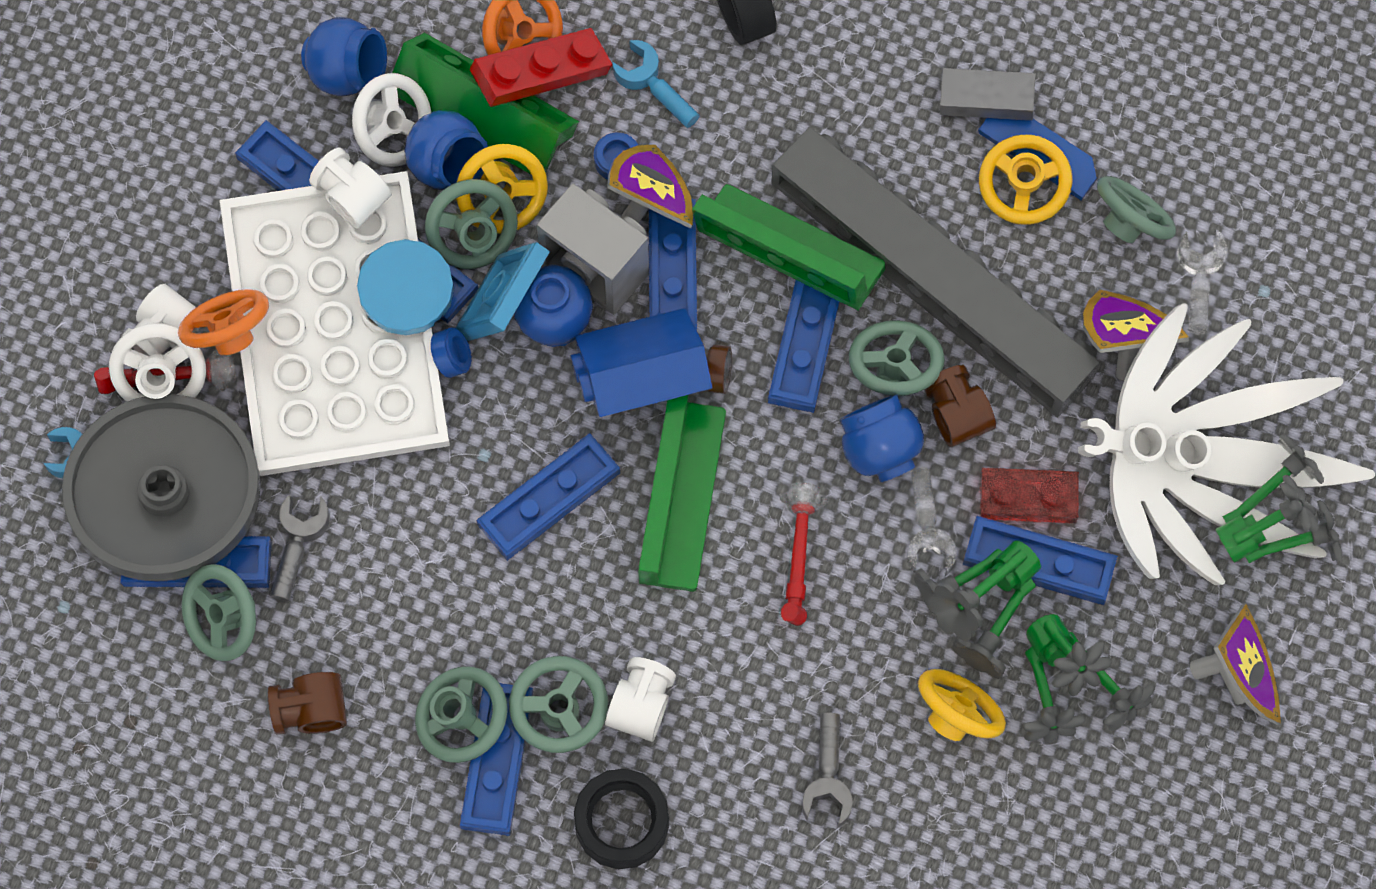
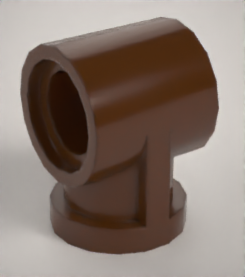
[924,365,996,448]
[268,672,347,735]

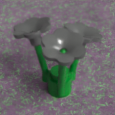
[914,540,1041,679]

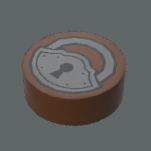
[707,345,732,394]

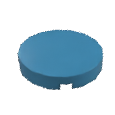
[357,239,454,336]

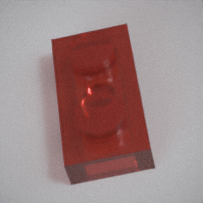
[980,468,1079,523]

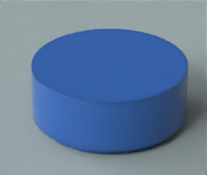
[594,132,639,180]
[431,327,472,378]

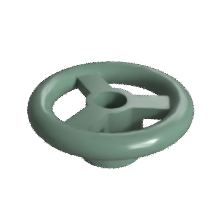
[1097,176,1176,244]
[425,179,518,269]
[849,320,945,396]
[181,564,256,661]
[509,656,608,753]
[415,666,507,763]

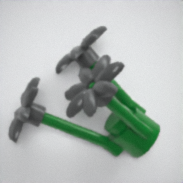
[1215,435,1342,564]
[1023,614,1155,744]

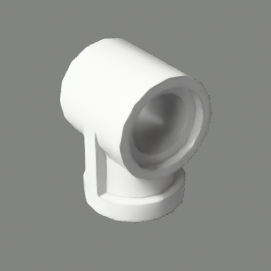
[309,148,392,228]
[122,284,199,356]
[605,657,676,742]

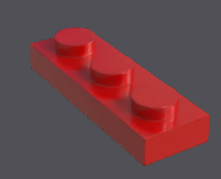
[469,28,613,107]

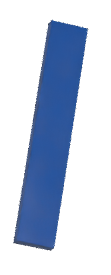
[235,120,478,324]

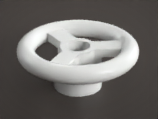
[352,73,431,167]
[109,323,206,402]

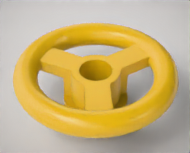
[979,134,1073,225]
[456,144,548,234]
[918,669,1006,741]

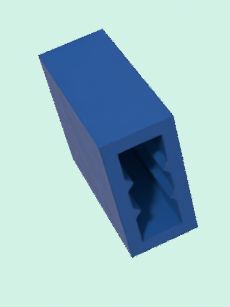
[570,308,713,417]

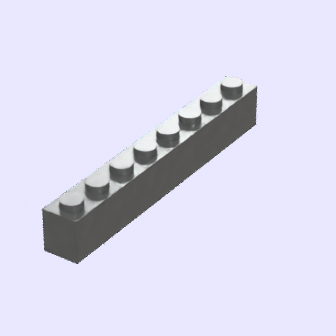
[771,126,1100,418]

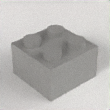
[536,183,649,315]

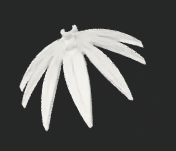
[1078,303,1375,585]

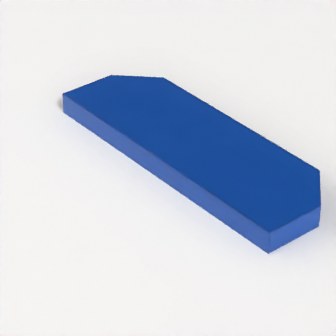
[978,118,1097,201]

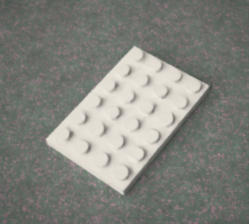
[220,171,450,476]

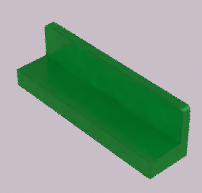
[392,32,579,175]
[692,184,886,311]
[638,395,726,592]

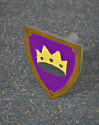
[607,145,693,228]
[1083,290,1189,381]
[1190,603,1281,725]

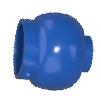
[301,17,387,96]
[404,110,488,190]
[514,265,593,347]
[839,394,924,482]

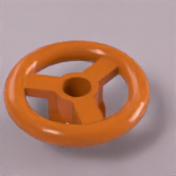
[482,0,563,55]
[178,289,269,355]

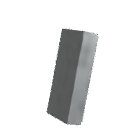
[940,68,1036,120]

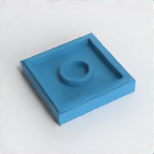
[456,242,550,341]

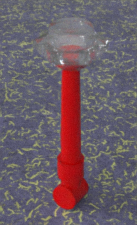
[94,348,236,394]
[780,483,828,626]

